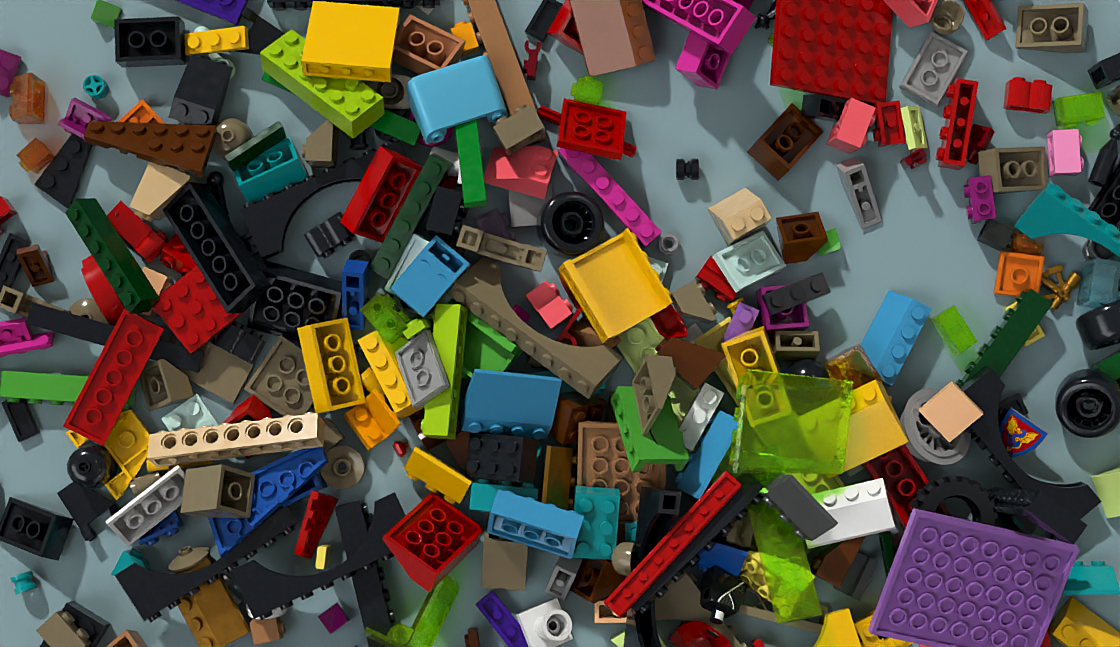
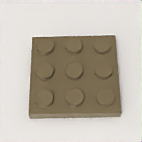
[244,335,313,416]

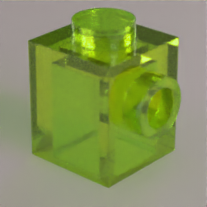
[571,76,603,106]

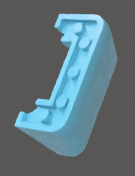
[407,56,508,144]

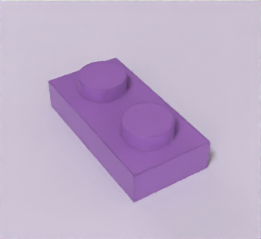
[722,301,760,342]

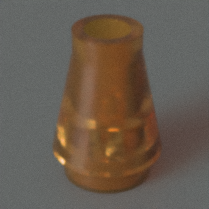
[1009,232,1043,256]

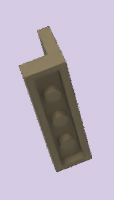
[738,587,828,633]

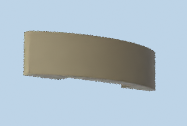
[456,225,547,272]

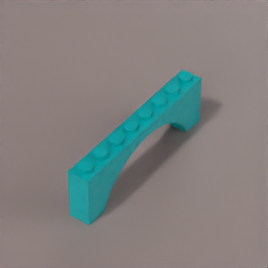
[1014,182,1120,258]

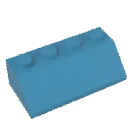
[849,291,932,387]
[675,410,743,500]
[487,489,584,559]

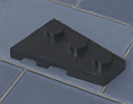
[34,134,92,209]

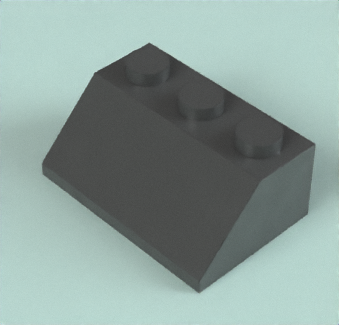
[760,473,838,541]

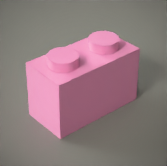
[1047,129,1084,177]

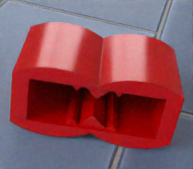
[1003,77,1052,114]

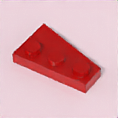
[294,490,339,559]

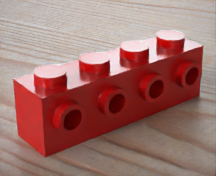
[936,78,979,170]

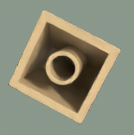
[129,162,200,222]
[708,188,772,246]

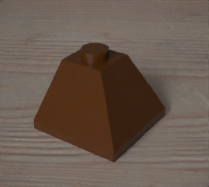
[776,212,828,264]
[570,558,626,604]

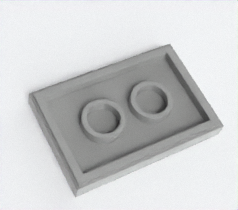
[899,31,969,108]
[394,329,450,409]

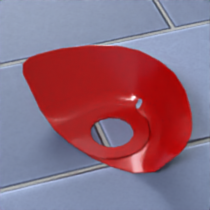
[651,304,688,339]
[677,621,732,647]

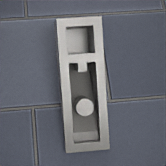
[836,157,882,229]

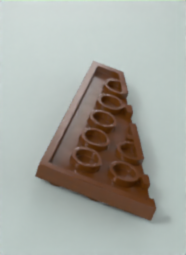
[84,121,217,178]

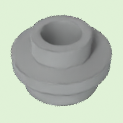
[658,233,680,255]

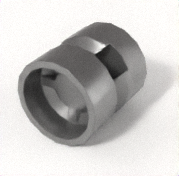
[1082,239,1117,265]

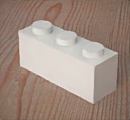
[679,382,724,451]

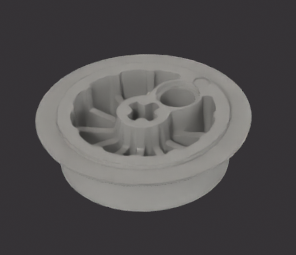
[900,388,971,465]

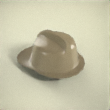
[369,74,412,109]

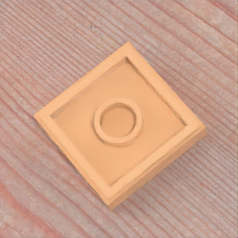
[919,381,983,443]

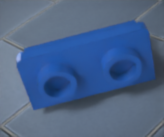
[138,510,183,547]

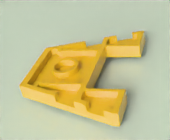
[66,409,151,500]

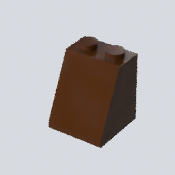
[655,337,726,391]

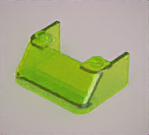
[364,575,459,647]

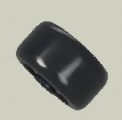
[536,191,604,258]
[1076,300,1120,351]
[1055,369,1120,438]

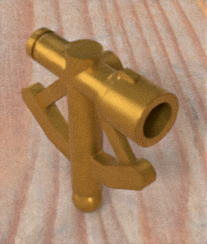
[1040,265,1083,311]

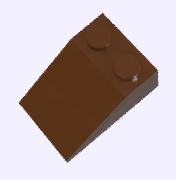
[747,103,823,181]
[809,536,866,587]

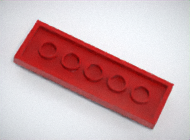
[63,308,165,446]

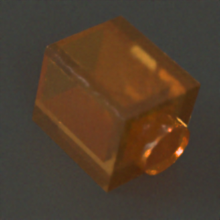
[17,138,55,174]

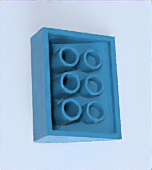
[460,369,562,439]

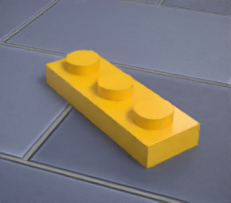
[185,26,249,57]

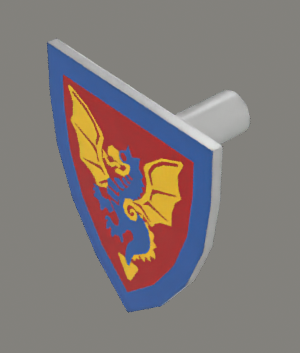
[999,407,1048,457]

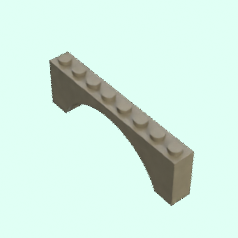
[449,256,623,399]
[655,571,747,647]

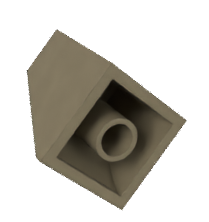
[180,464,255,518]
[481,520,529,591]

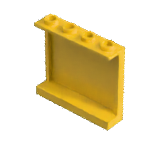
[301,1,400,82]
[558,228,673,343]

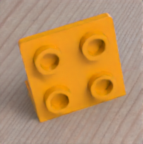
[343,389,401,451]

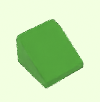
[91,0,122,29]
[818,228,842,256]

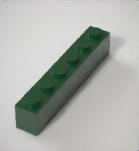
[369,153,453,279]
[65,198,160,314]
[955,289,1053,388]

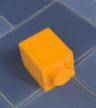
[451,21,480,57]

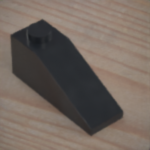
[801,94,871,122]

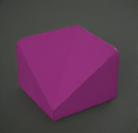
[318,602,350,634]

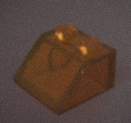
[9,73,45,124]
[823,344,883,396]

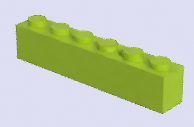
[421,304,468,439]

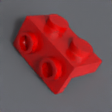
[873,100,905,147]
[160,233,197,277]

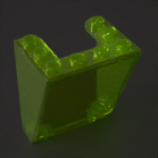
[729,369,853,474]

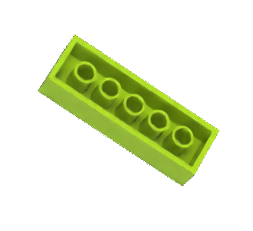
[260,29,384,139]

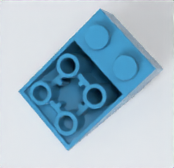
[390,235,470,318]

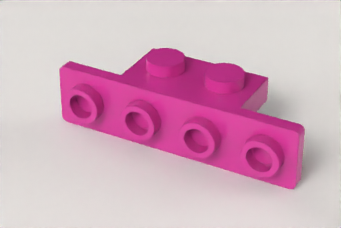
[0,317,55,357]

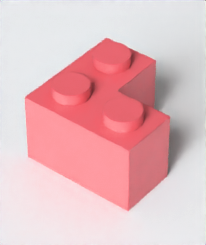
[826,98,876,154]
[525,280,573,332]

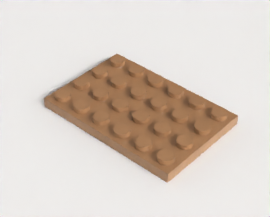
[577,421,666,546]

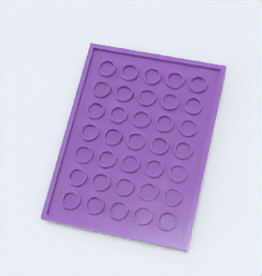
[868,508,1080,647]

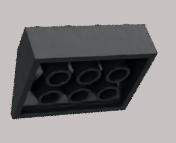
[247,260,342,342]

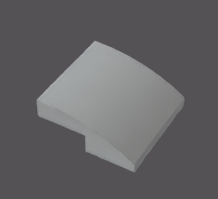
[508,182,553,228]

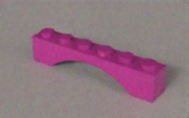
[558,148,661,249]

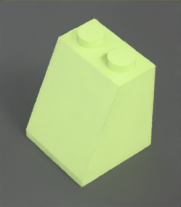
[1091,467,1120,518]

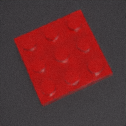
[556,98,626,161]
[153,266,243,354]

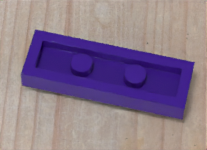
[475,590,528,647]

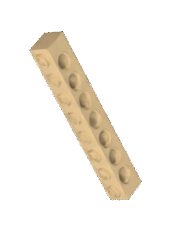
[147,412,325,467]

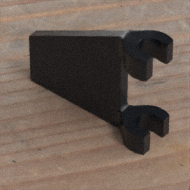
[235,7,285,55]
[57,482,121,542]

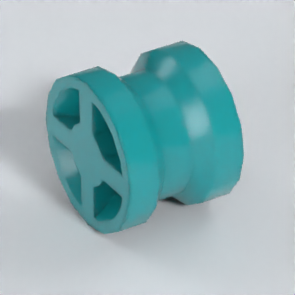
[83,75,108,99]
[10,571,37,594]

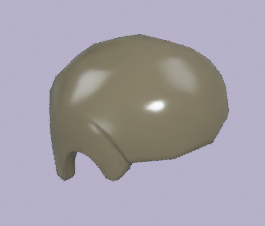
[929,0,965,34]
[611,542,635,576]

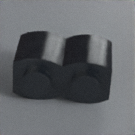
[304,212,356,259]
[213,320,266,365]

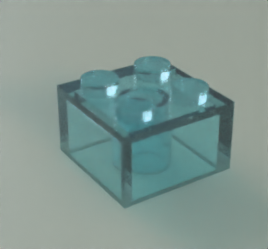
[1077,258,1120,308]

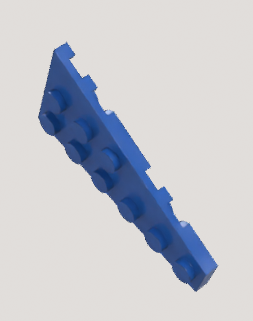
[208,447,329,557]

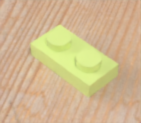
[900,106,928,150]

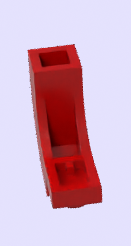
[81,255,125,326]

